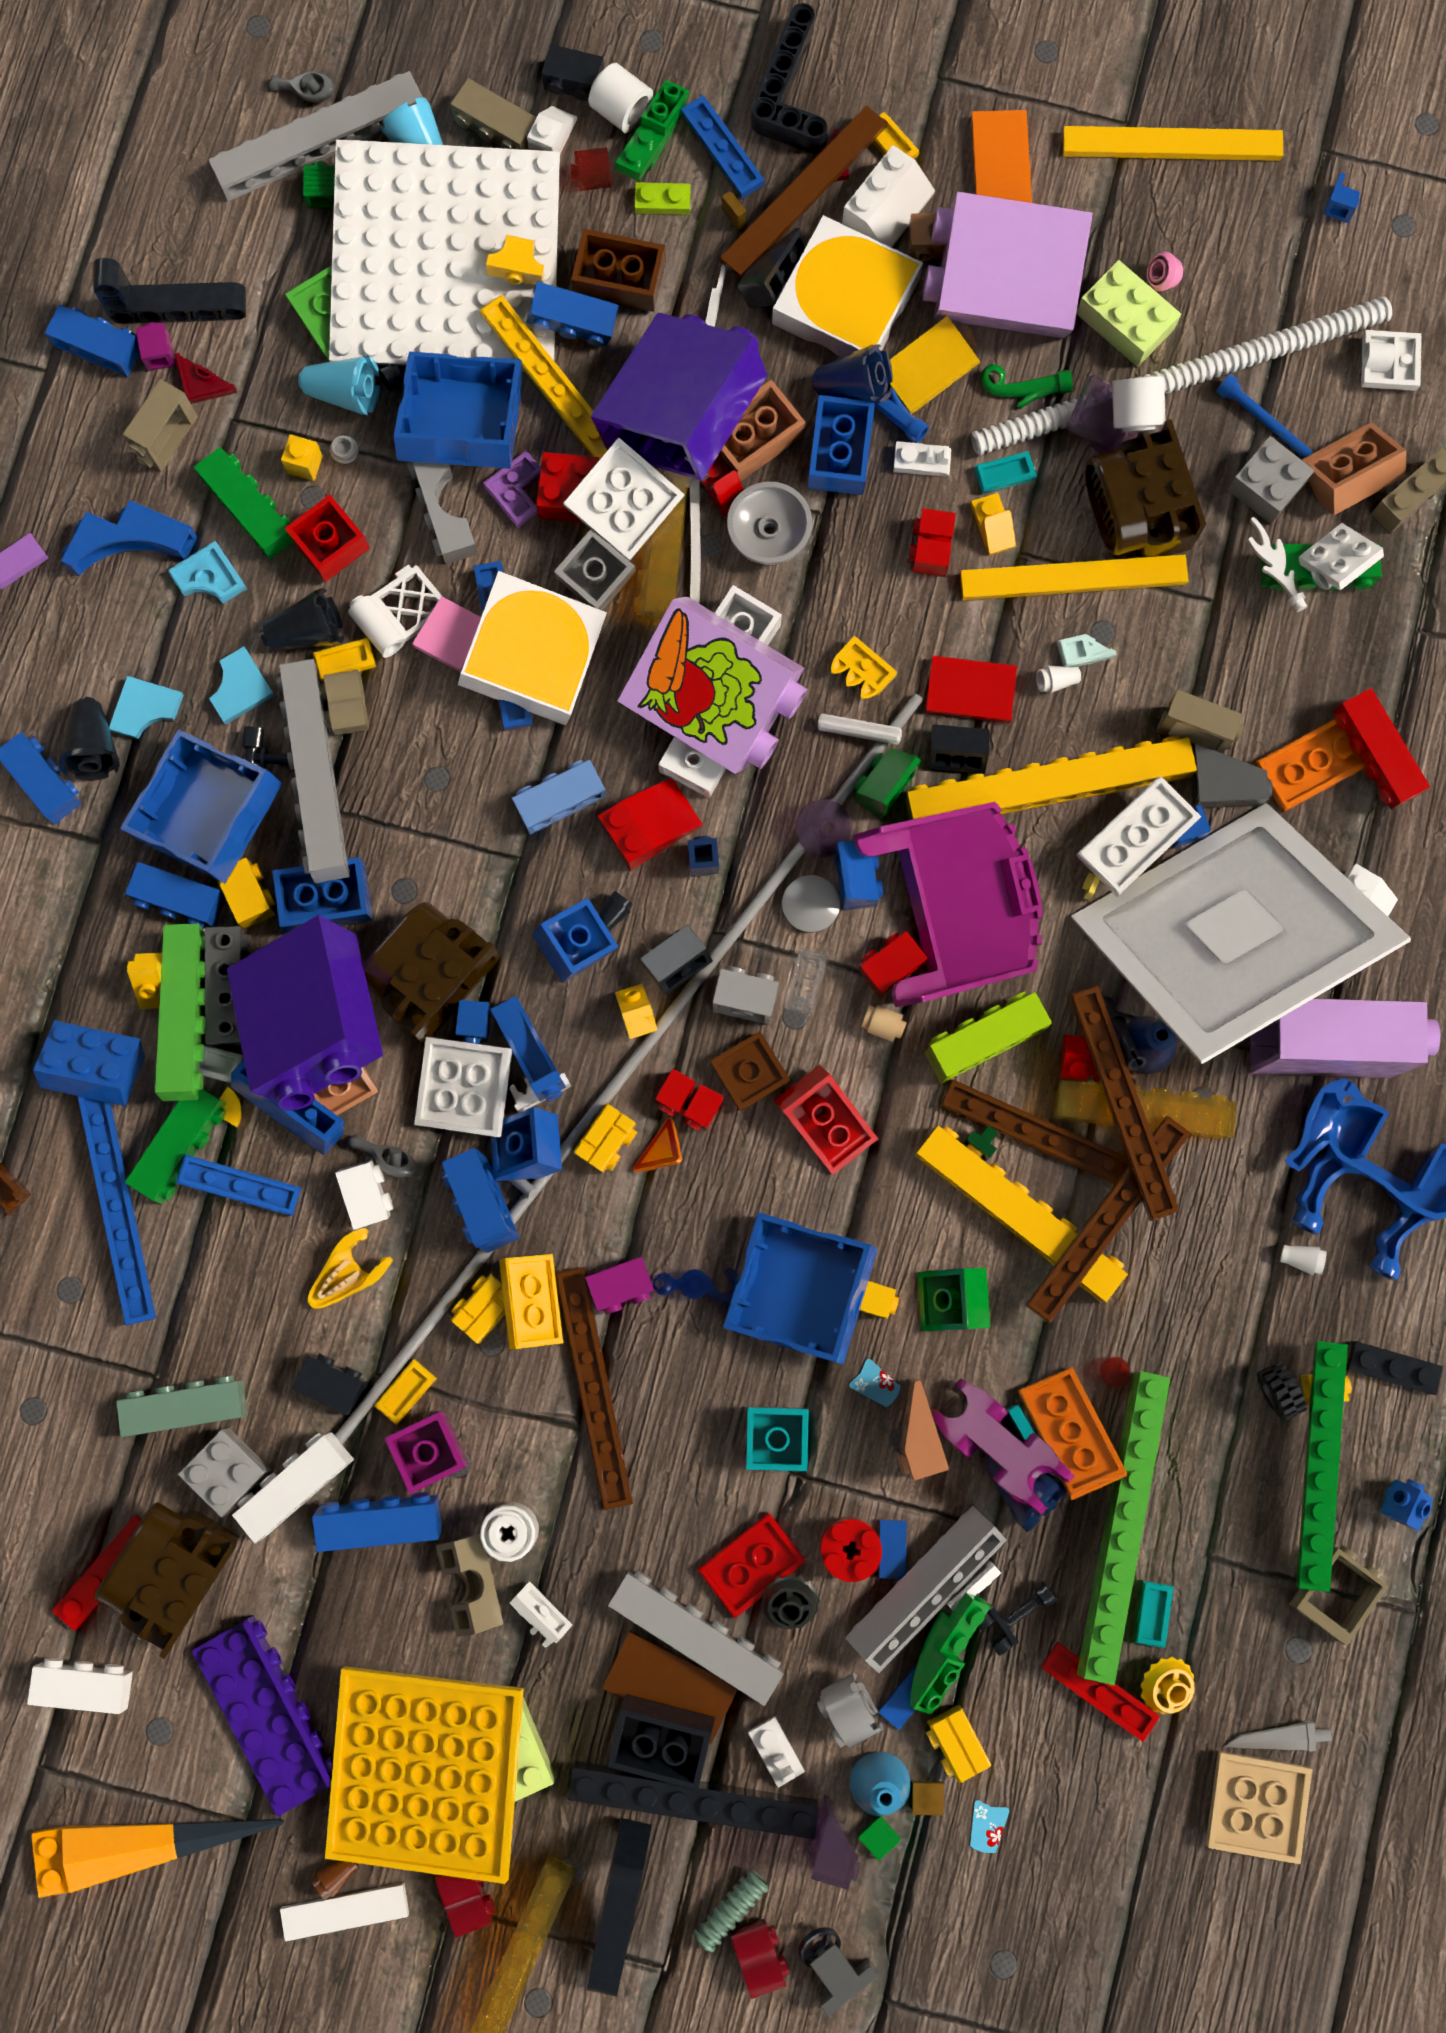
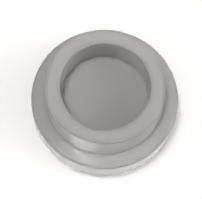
[330,435,358,464]

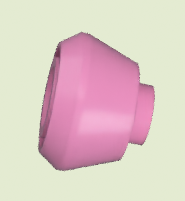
[1147,251,1183,292]

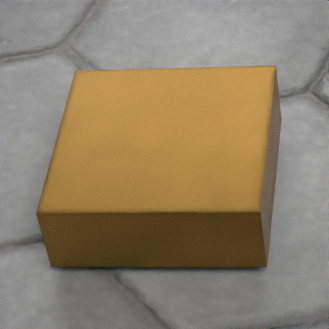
[722,191,746,231]
[912,1781,944,1816]

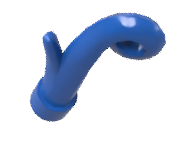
[874,388,929,443]

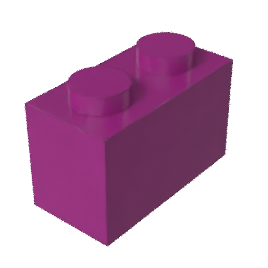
[585,1256,654,1315]

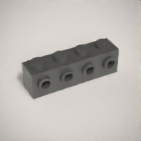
[205,926,251,1048]

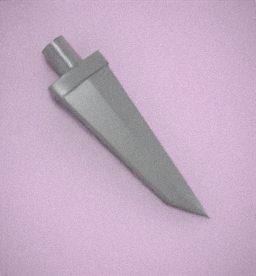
[1224,1721,1332,1752]

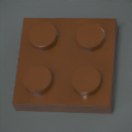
[710,1031,791,1112]

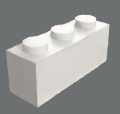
[27,1658,133,1714]

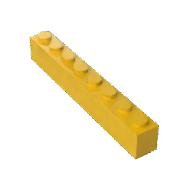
[914,1125,1128,1303]

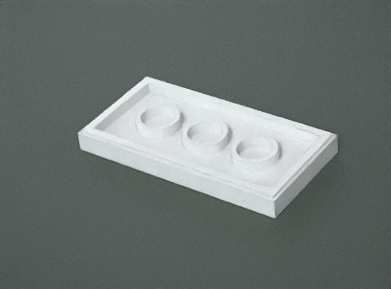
[1076,776,1201,897]

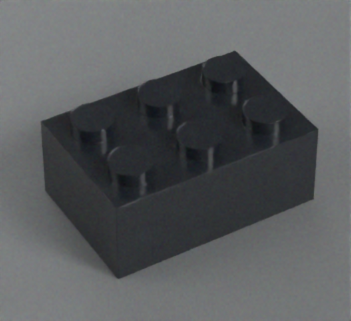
[608,1694,715,1791]

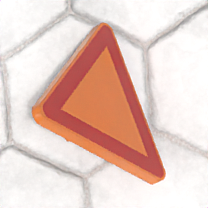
[633,1118,682,1173]

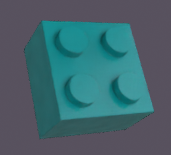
[746,1407,809,1471]

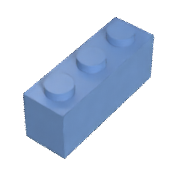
[512,760,607,834]

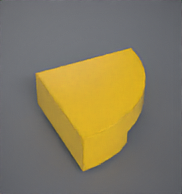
[220,1087,242,1127]

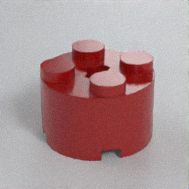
[819,1516,882,1582]

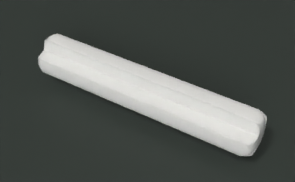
[818,714,902,745]

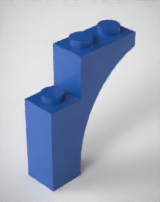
[61,500,197,576]
[490,996,566,1102]

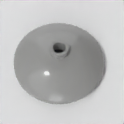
[727,482,812,565]

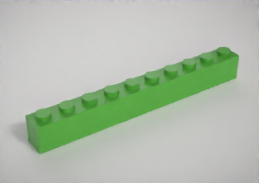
[1077,1371,1171,1686]

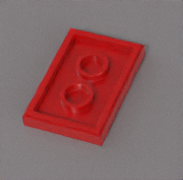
[925,655,1017,723]
[697,1512,806,1619]

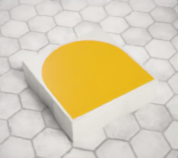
[772,215,923,357]
[458,571,607,725]

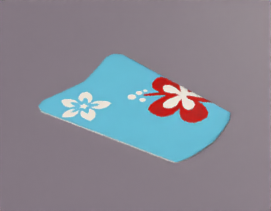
[849,1359,901,1407]
[970,1800,1010,1853]

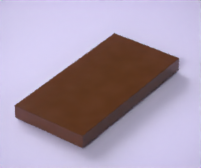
[602,1630,738,1744]

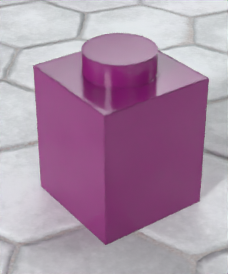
[136,322,176,371]

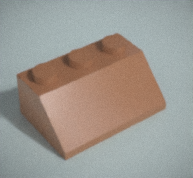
[1302,422,1406,515]

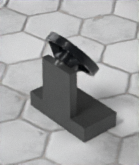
[798,1927,878,2017]

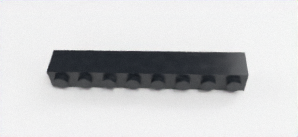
[568,1761,819,1840]

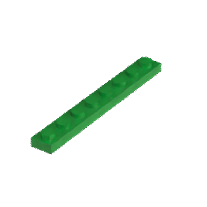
[1296,1341,1348,1592]

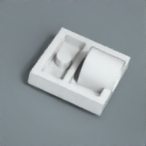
[1361,330,1421,391]
[1299,523,1384,590]

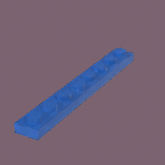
[78,1096,157,1326]

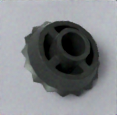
[760,1574,820,1629]

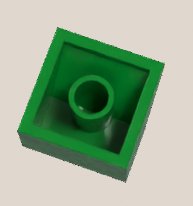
[854,748,921,819]
[917,1268,990,1332]

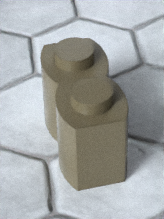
[320,670,369,735]

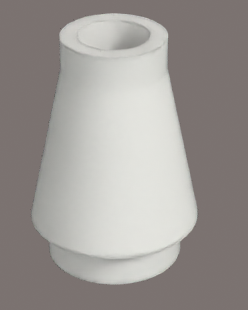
[1036,665,1081,694]
[1280,1245,1327,1275]

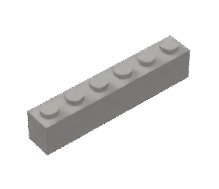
[845,1506,1007,1673]
[608,1570,784,1706]

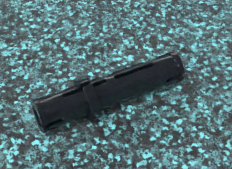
[1103,996,1146,1070]

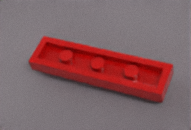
[52,1515,142,1631]
[1040,1641,1161,1742]

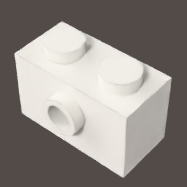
[659,736,726,799]
[335,1159,393,1230]

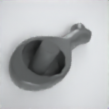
[268,71,334,103]
[348,1134,417,1178]

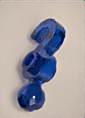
[653,1268,740,1303]

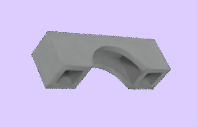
[407,462,478,564]

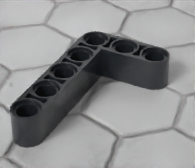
[751,3,828,153]
[93,258,246,324]
[586,1818,652,1997]

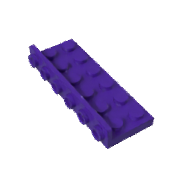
[192,1615,333,1817]

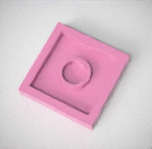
[412,596,481,672]

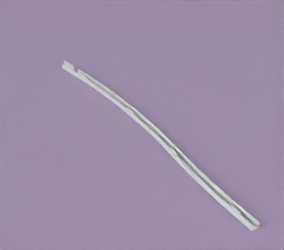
[690,264,727,604]

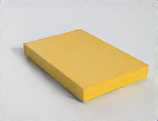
[889,316,980,414]
[499,1254,563,1350]

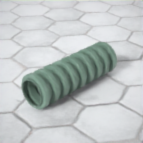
[693,1869,769,1952]

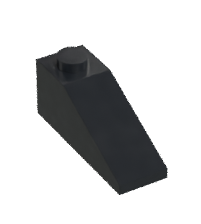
[737,228,807,308]

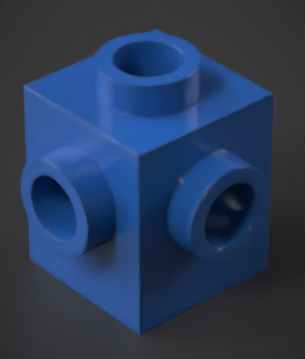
[1380,1479,1434,1532]

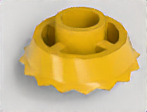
[1140,1657,1194,1714]

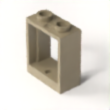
[123,379,198,471]
[1156,689,1244,753]
[1289,1545,1388,1646]

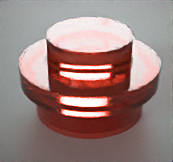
[1100,1357,1130,1387]

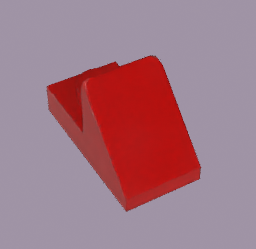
[699,455,743,517]

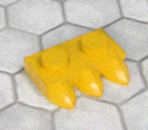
[831,635,897,699]

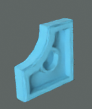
[167,541,247,604]
[209,647,275,725]
[109,676,184,739]

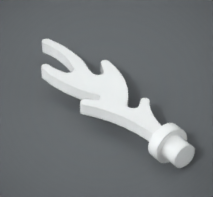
[1247,517,1307,612]

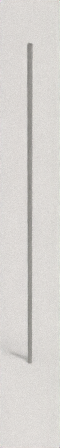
[335,693,923,1445]

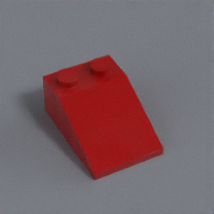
[598,778,703,871]
[774,1064,878,1175]

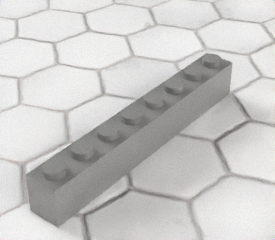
[208,71,423,202]
[276,659,350,883]

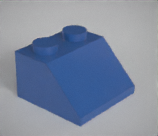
[835,841,883,911]
[532,898,619,983]
[491,1107,562,1181]

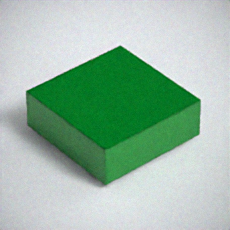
[857,1816,901,1861]

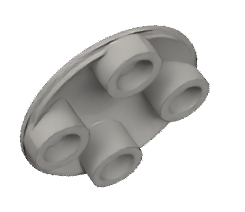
[782,875,840,932]

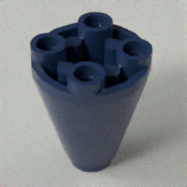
[983,1456,1067,1533]

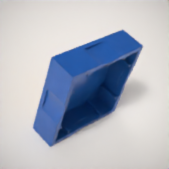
[394,351,523,469]
[120,729,283,884]
[723,1212,878,1365]

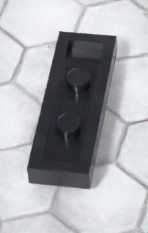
[1346,1341,1443,1395]

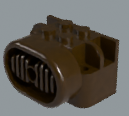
[1085,419,1206,558]
[363,902,501,1045]
[93,1502,239,1659]

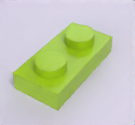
[635,182,691,215]

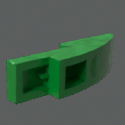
[615,80,690,181]
[910,1593,991,1715]

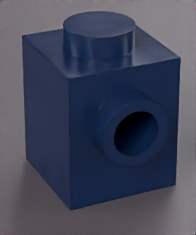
[688,836,719,876]

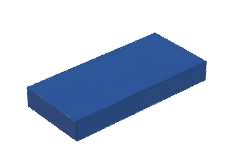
[879,1520,907,1579]
[878,1666,916,1730]

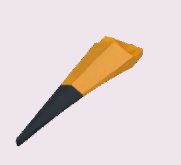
[32,1819,284,1898]

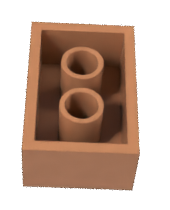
[718,379,806,481]

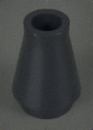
[599,891,633,932]

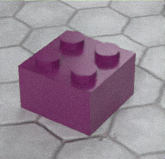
[385,1410,469,1494]

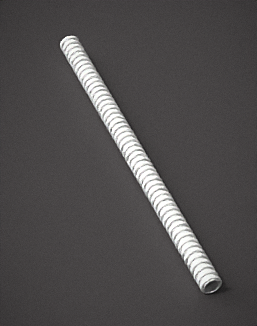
[971,296,1392,456]

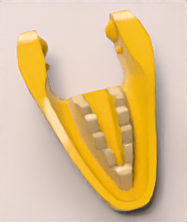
[308,1228,393,1309]

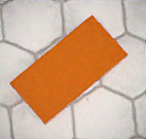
[971,110,1032,203]
[1254,719,1364,813]
[1018,1367,1127,1500]

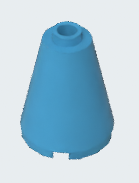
[850,1752,911,1816]

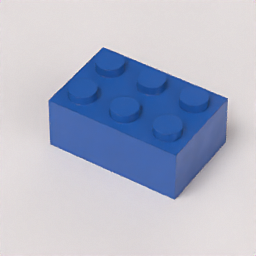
[807,395,875,495]
[272,857,373,933]
[33,1020,145,1106]
[441,1148,520,1253]

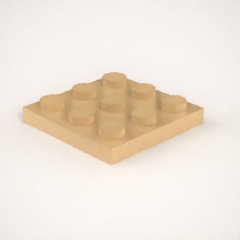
[1206,1751,1312,1864]

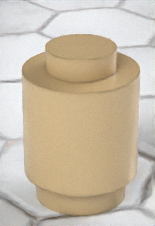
[861,1005,907,1042]

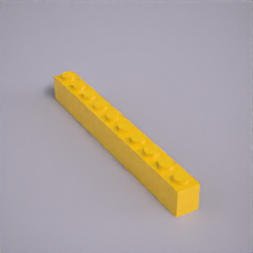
[905,736,1197,820]

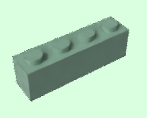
[116,1376,248,1437]

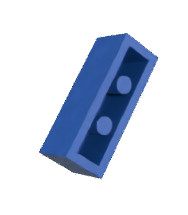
[526,281,618,347]
[45,304,140,377]
[0,731,82,825]
[125,862,225,929]

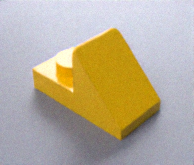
[970,493,1016,556]

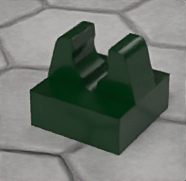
[963,1125,999,1161]

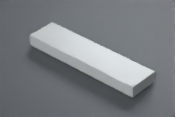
[280,1882,409,1941]

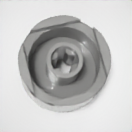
[817,1673,883,1748]

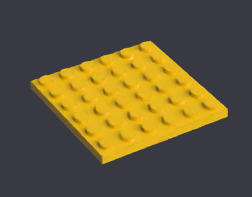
[325,1666,524,1884]

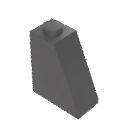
[1191,745,1272,809]

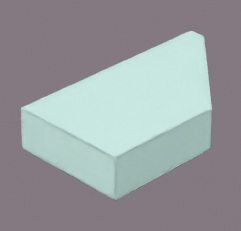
[1057,634,1117,667]

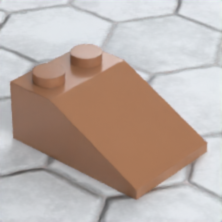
[897,1379,949,1481]

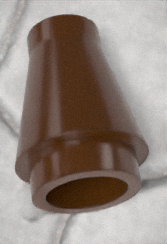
[311,1860,359,1900]

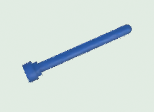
[1216,374,1314,459]

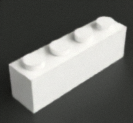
[232,1432,354,1543]

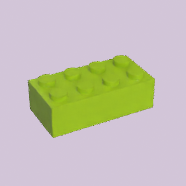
[924,992,1052,1084]

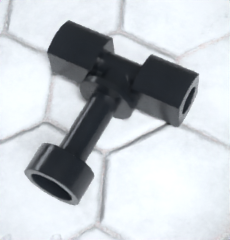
[242,726,295,771]

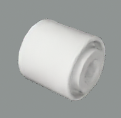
[588,63,653,133]
[1112,376,1166,432]
[480,1502,539,1562]

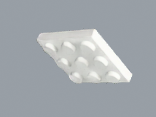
[563,438,685,561]
[414,1037,512,1137]

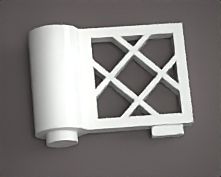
[348,565,442,658]

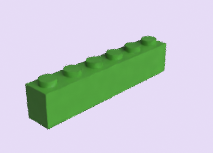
[155,924,205,1101]

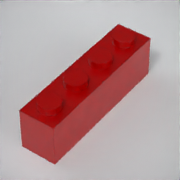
[1333,688,1430,810]

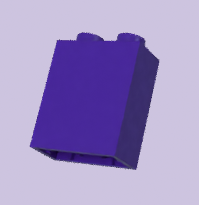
[591,312,767,481]
[227,915,383,1110]

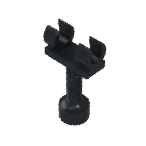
[978,1581,1057,1656]

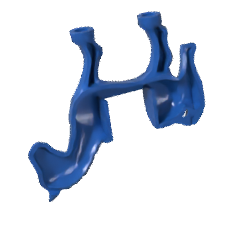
[1285,1078,1446,1282]

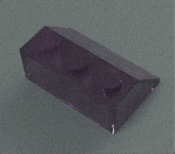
[807,1795,860,1890]

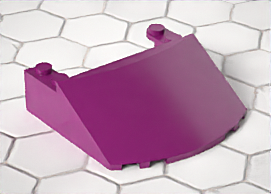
[853,802,1042,1007]

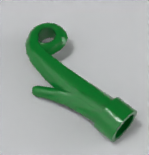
[980,364,1073,409]

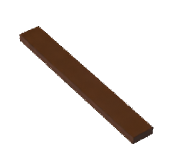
[720,105,887,280]
[1069,985,1180,1221]
[939,1079,1168,1184]
[1024,1115,1191,1324]
[555,1267,633,1510]

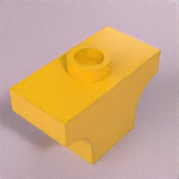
[486,235,544,285]
[127,953,162,1009]
[615,984,658,1039]

